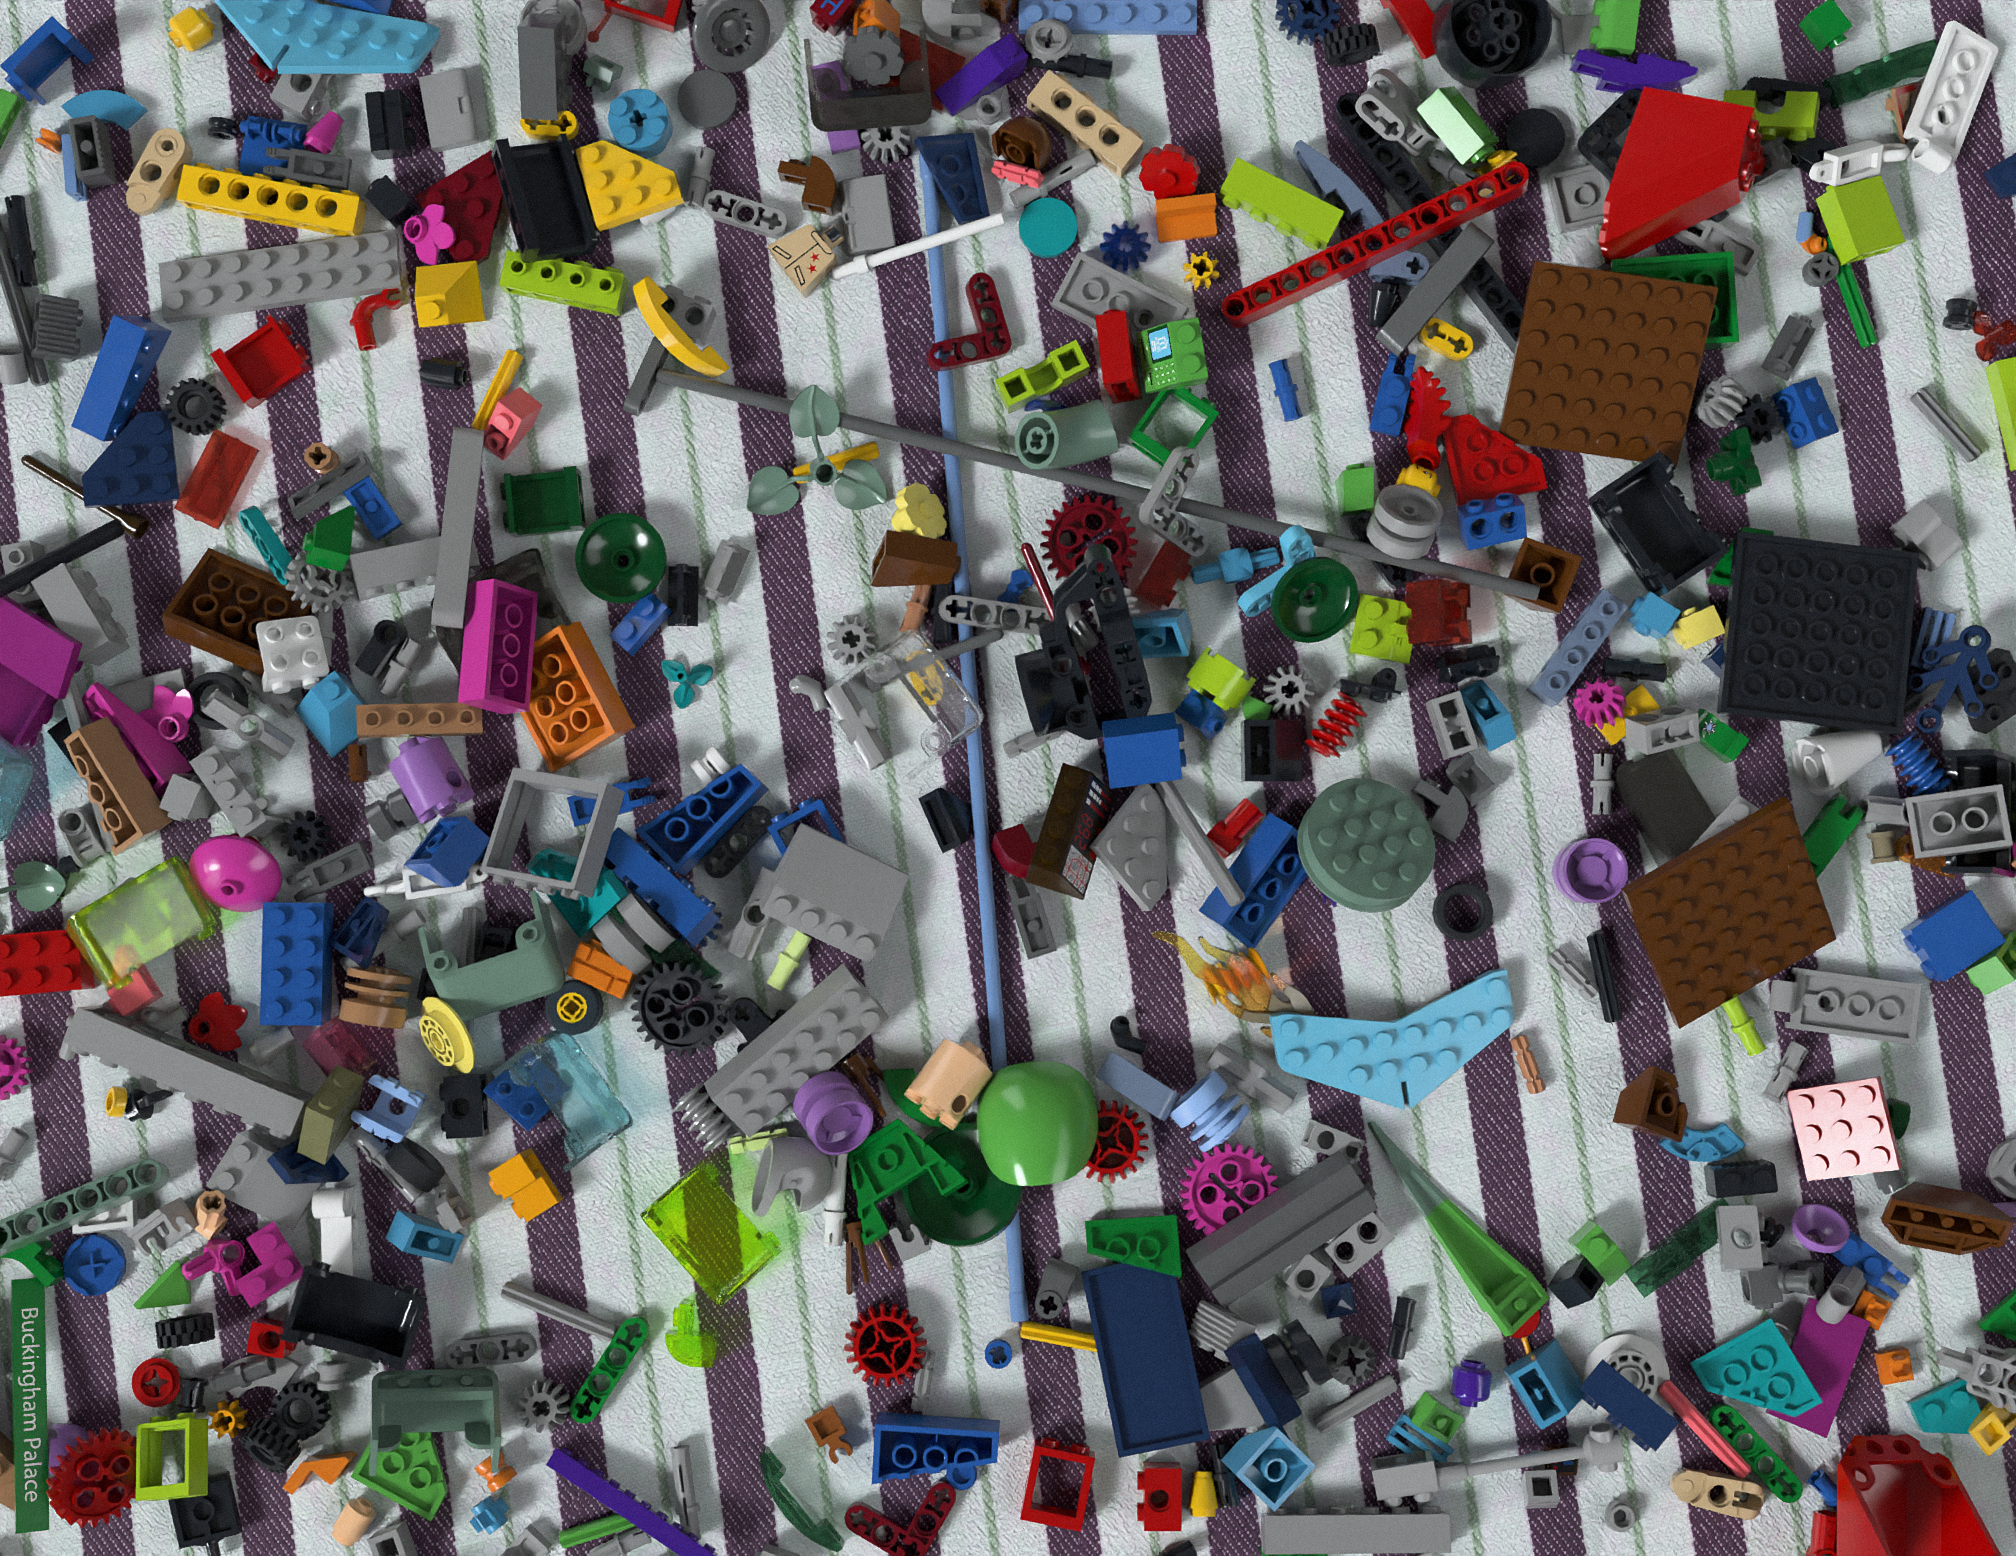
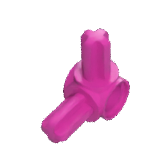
[181,1237,245,1296]

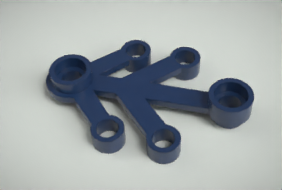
[1907,625,2000,734]

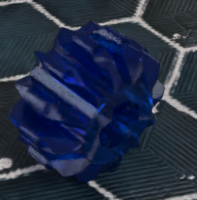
[1100,220,1151,274]

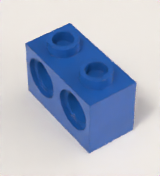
[1457,493,1527,551]

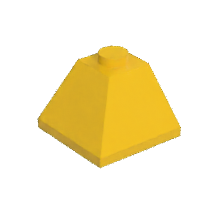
[415,261,486,328]

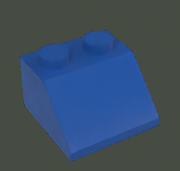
[404,816,490,887]

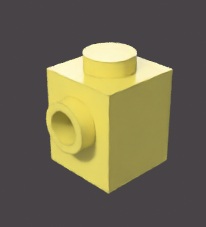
[1673,605,1725,650]

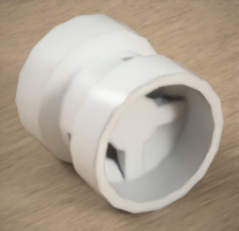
[690,746,732,786]

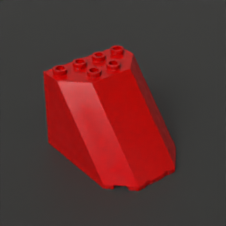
[1598,86,1765,265]
[1837,1434,2002,1556]

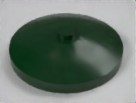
[902,1123,1024,1247]

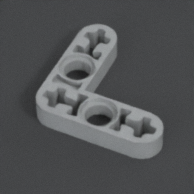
[1139,446,1208,557]

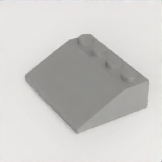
[759,823,909,963]

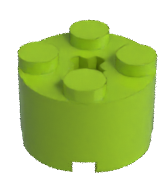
[1186,646,1257,711]

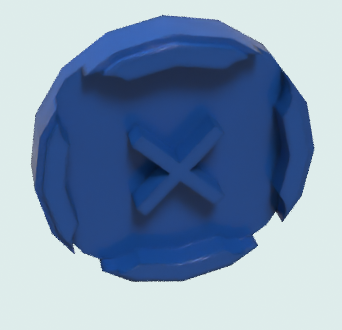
[63,1234,127,1296]

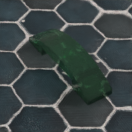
[760,1446,845,1552]

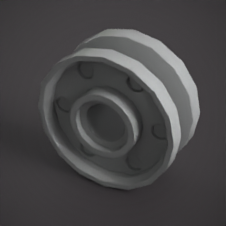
[520,0,587,57]

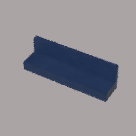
[1224,1333,1302,1442]

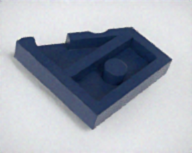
[267,1137,350,1184]

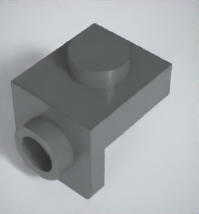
[1446,752,1496,807]

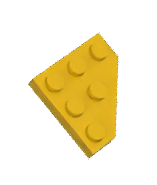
[575,140,685,232]

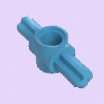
[1191,547,1280,585]

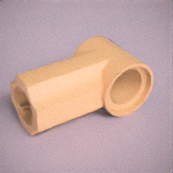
[191,1190,228,1241]

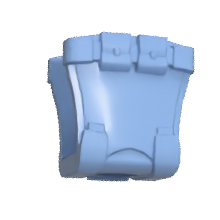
[351,1075,427,1143]

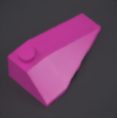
[82,682,192,798]

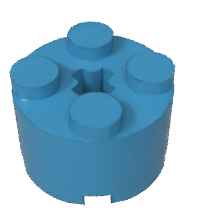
[608,89,673,159]

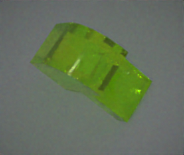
[665,1299,718,1368]

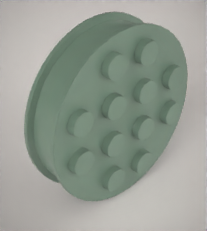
[1297,778,1436,913]

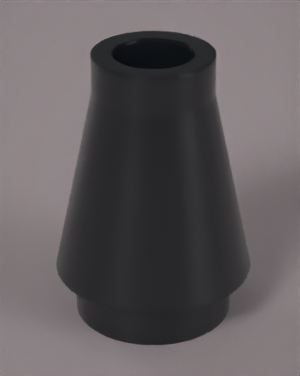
[1367,282,1398,328]

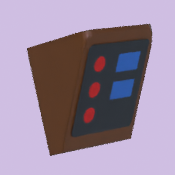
[1544,1443,1578,1476]

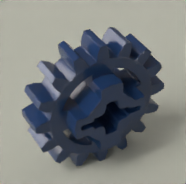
[1275,0,1340,46]

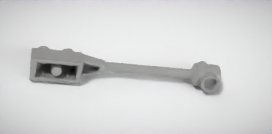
[1370,1422,1624,1507]

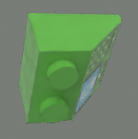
[1136,317,1208,393]

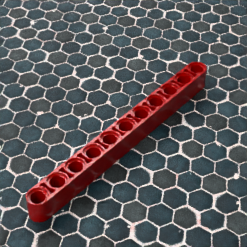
[1221,161,1529,328]

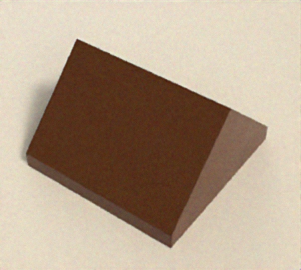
[1503,537,1583,614]

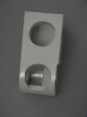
[1301,1119,1365,1163]

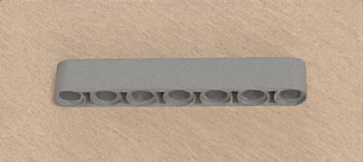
[431,426,485,629]

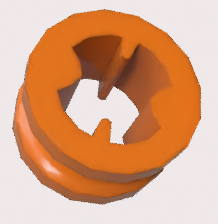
[35,128,62,154]

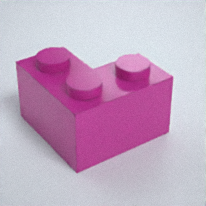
[235,1221,303,1309]

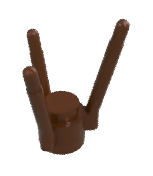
[840,1052,887,1117]
[844,1221,893,1295]

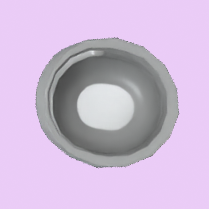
[752,1136,833,1218]

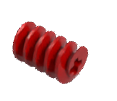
[1304,691,1368,758]

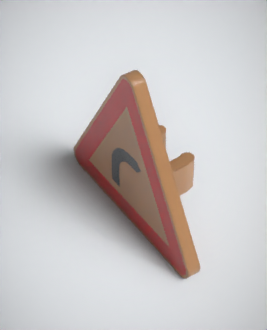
[1885,81,1921,144]

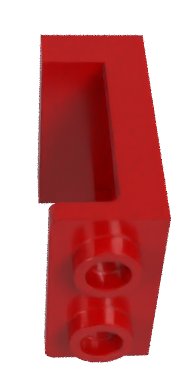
[210,314,312,409]

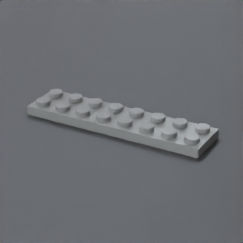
[159,230,403,323]

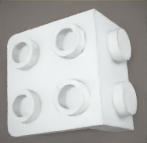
[256,616,329,694]

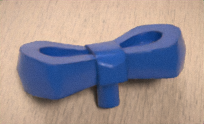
[996,569,1033,612]

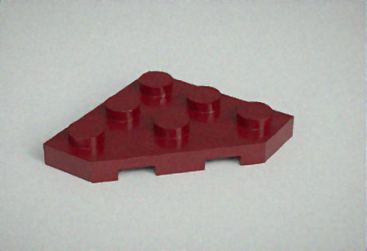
[415,150,503,265]

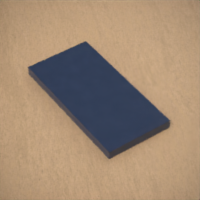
[1081,1263,1210,1458]

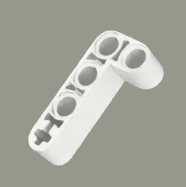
[312,1186,360,1278]

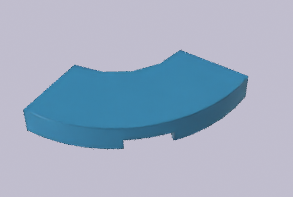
[61,90,148,131]
[1658,1122,1746,1162]

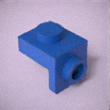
[1174,689,1228,740]

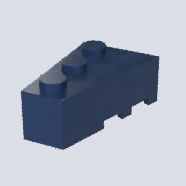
[1579,1359,1679,1452]

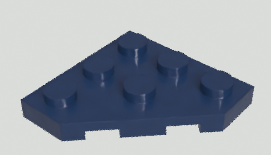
[82,410,180,508]

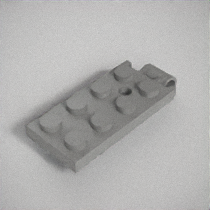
[1051,251,1203,351]
[1769,967,1922,1045]

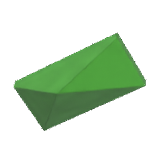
[133,1256,191,1309]

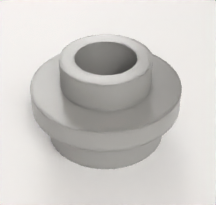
[1604,1500,1636,1532]

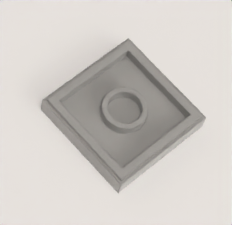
[1545,164,1611,234]

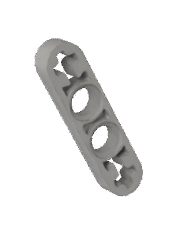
[938,595,1051,636]

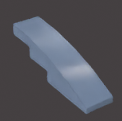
[1293,140,1384,230]

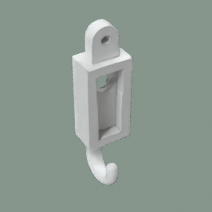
[1809,140,1910,187]
[364,864,489,901]

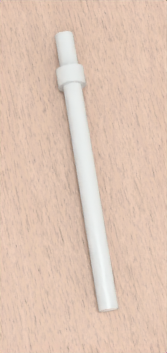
[832,212,1005,279]

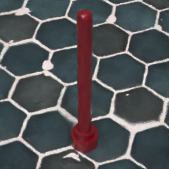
[1020,542,1093,675]

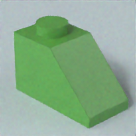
[1966,930,2016,996]
[1567,1220,1632,1287]

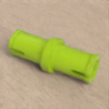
[1721,994,1766,1056]

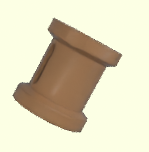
[304,442,339,475]

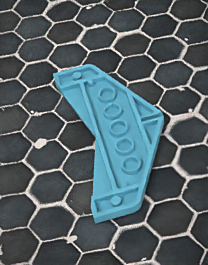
[214,0,440,74]
[1269,968,1514,1110]

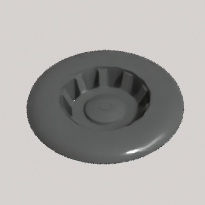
[692,0,770,73]

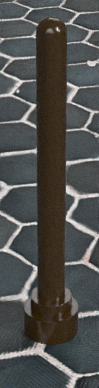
[21,455,150,540]

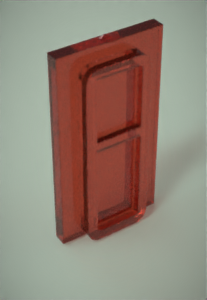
[174,429,259,530]

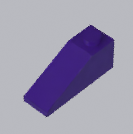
[935,33,1028,117]

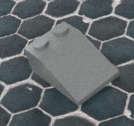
[1905,784,2013,859]
[206,1130,322,1230]

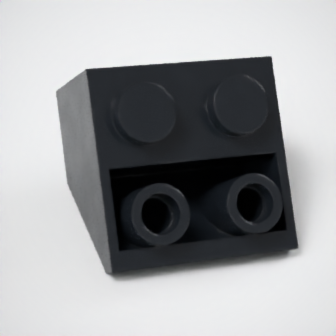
[1241,720,1302,782]

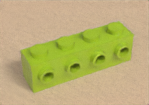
[1219,157,1344,250]
[499,249,629,316]

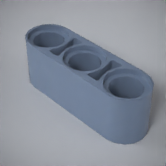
[1095,1051,1181,1121]

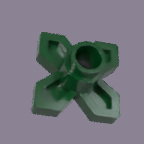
[1706,427,1762,497]

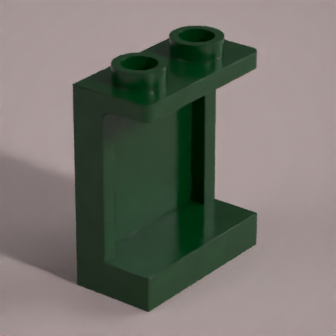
[500,466,586,538]

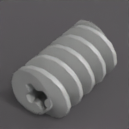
[674,1082,738,1152]

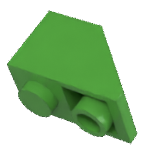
[1335,463,1374,517]

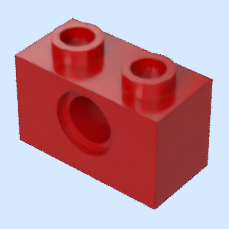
[1137,1462,1182,1531]

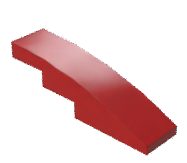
[1380,0,1435,59]

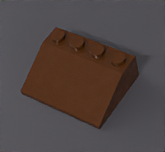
[162,548,312,676]

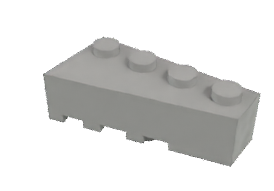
[350,536,480,601]

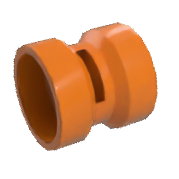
[474,1450,518,1493]

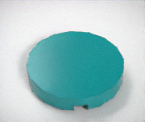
[1019,197,1078,259]

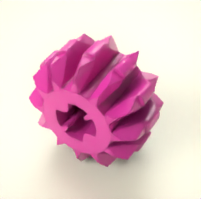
[1573,677,1627,730]

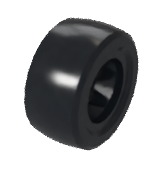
[1431,0,1552,90]

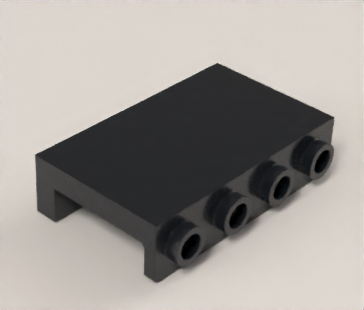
[491,133,600,263]

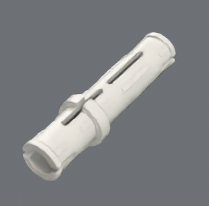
[823,1153,848,1246]

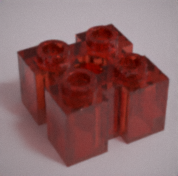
[1405,579,1472,647]

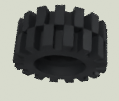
[1322,23,1380,67]
[165,378,227,436]
[155,1312,215,1349]
[270,1381,331,1441]
[240,1418,301,1474]

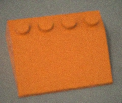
[520,621,635,773]

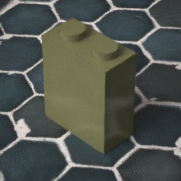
[297,1065,365,1165]

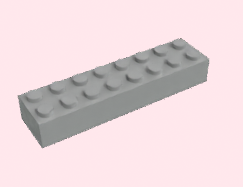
[63,1005,314,1139]

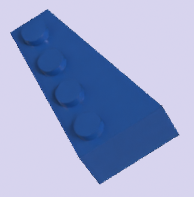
[635,764,769,876]
[603,827,720,947]

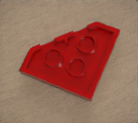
[1441,414,1548,506]

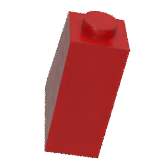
[1095,309,1142,404]

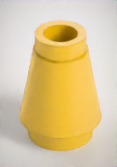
[1188,1471,1218,1517]

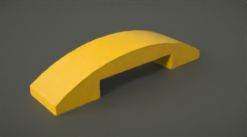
[633,275,730,378]
[1968,1381,2016,1456]

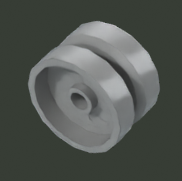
[1367,484,1443,560]

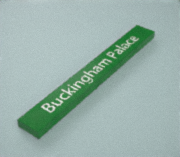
[11,1278,49,1534]

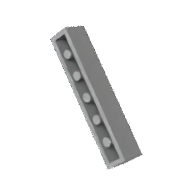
[1261,1506,1451,1555]

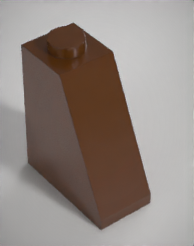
[871,530,961,587]

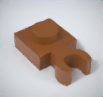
[805,1403,853,1464]

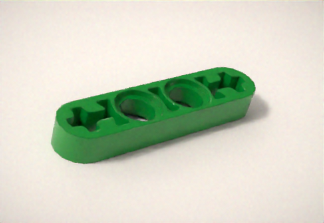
[570,1315,649,1424]
[1708,1403,1803,1503]

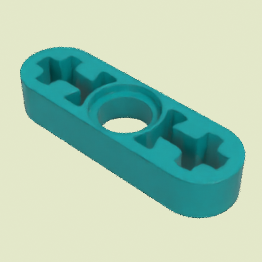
[238,505,292,585]

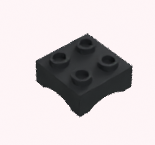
[1954,648,2016,734]

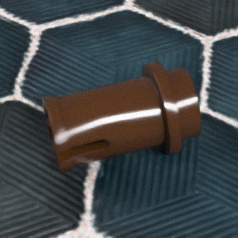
[346,744,371,783]

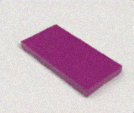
[0,595,83,699]
[1765,1297,1870,1438]

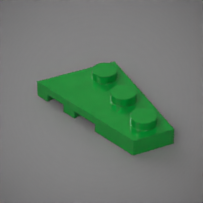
[1085,1215,1182,1278]

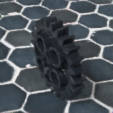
[630,959,730,1057]

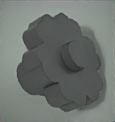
[843,26,904,86]

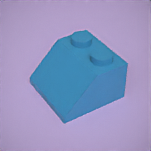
[1221,1426,1316,1512]

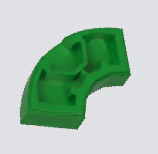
[883,1068,945,1127]

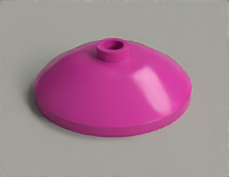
[189,835,282,912]

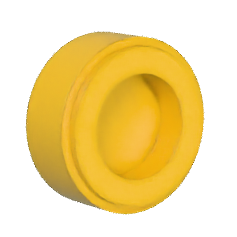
[105,1086,127,1118]

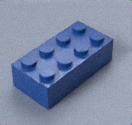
[260,902,334,1026]

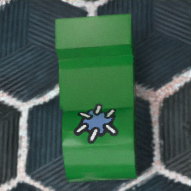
[1697,708,1750,763]

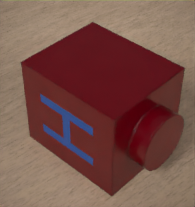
[809,0,856,37]

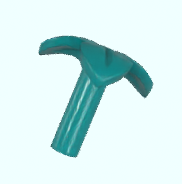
[661,660,713,709]

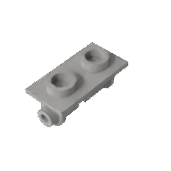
[699,539,750,606]

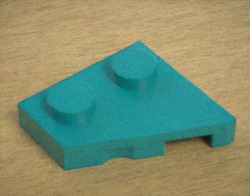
[1906,1377,1981,1434]

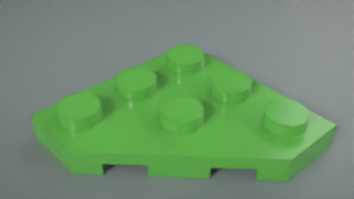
[350,1432,448,1521]

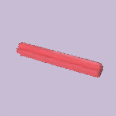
[1657,1380,1751,1479]

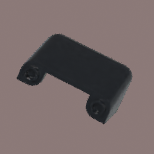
[279,1260,427,1372]

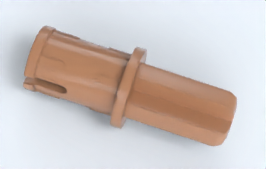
[899,585,934,637]

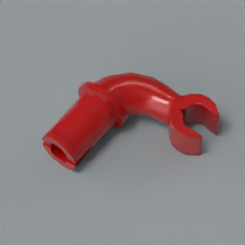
[349,288,403,351]

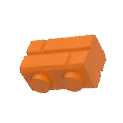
[566,938,636,999]

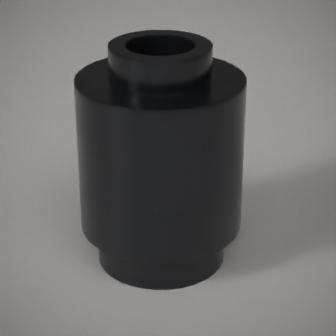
[420,357,468,391]

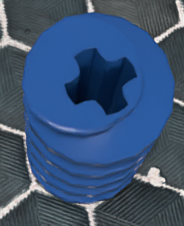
[1885,730,1952,797]

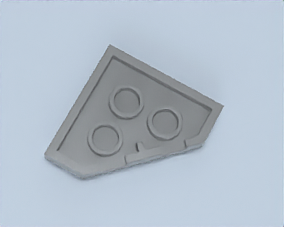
[1089,784,1167,911]

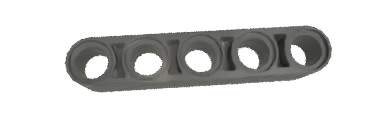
[1375,222,1495,357]

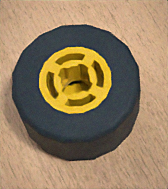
[545,980,604,1035]

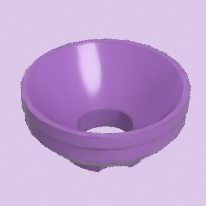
[1791,1203,1850,1253]

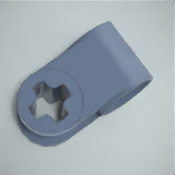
[1369,246,1429,287]

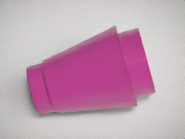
[303,111,344,154]

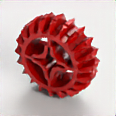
[1082,1100,1149,1183]
[844,1302,927,1388]

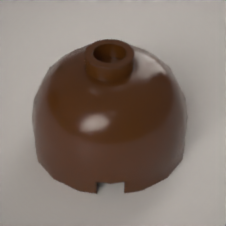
[992,116,1052,171]

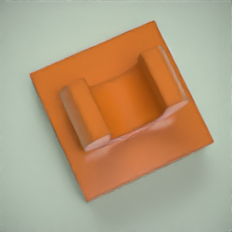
[1848,1289,1892,1331]
[1874,1347,1914,1385]

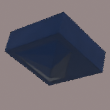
[1319,1281,1357,1319]

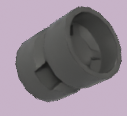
[364,788,419,842]

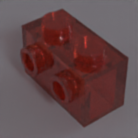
[1133,540,1192,611]

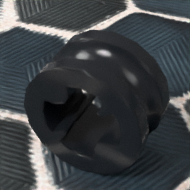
[207,117,236,140]
[1759,1217,1785,1248]

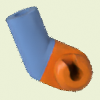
[1796,212,1827,255]

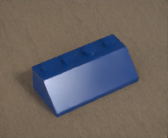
[1198,812,1307,948]

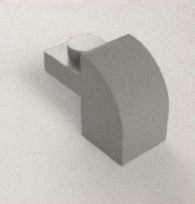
[922,0,982,47]

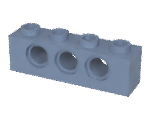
[1526,588,1628,707]

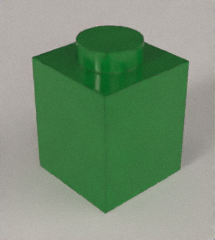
[1798,0,1853,53]

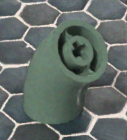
[1015,398,1118,469]

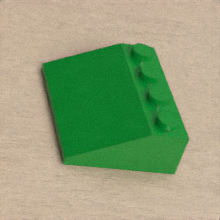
[1610,251,1739,350]

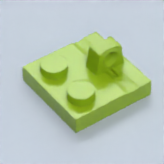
[1348,594,1420,665]

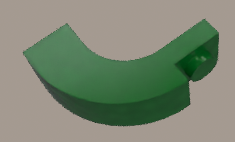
[0,1230,65,1288]

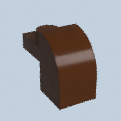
[778,155,837,216]

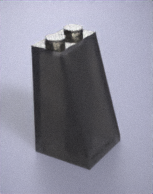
[1613,749,1716,867]

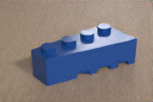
[71,315,172,442]
[872,1412,1000,1484]

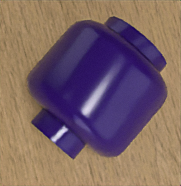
[1449,1359,1492,1407]

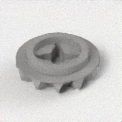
[1025,19,1073,64]

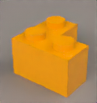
[488,1148,563,1222]

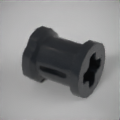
[177,1377,209,1413]

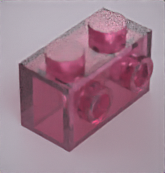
[302,1015,376,1077]

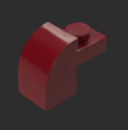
[992,823,1037,879]

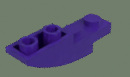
[1569,49,1698,94]

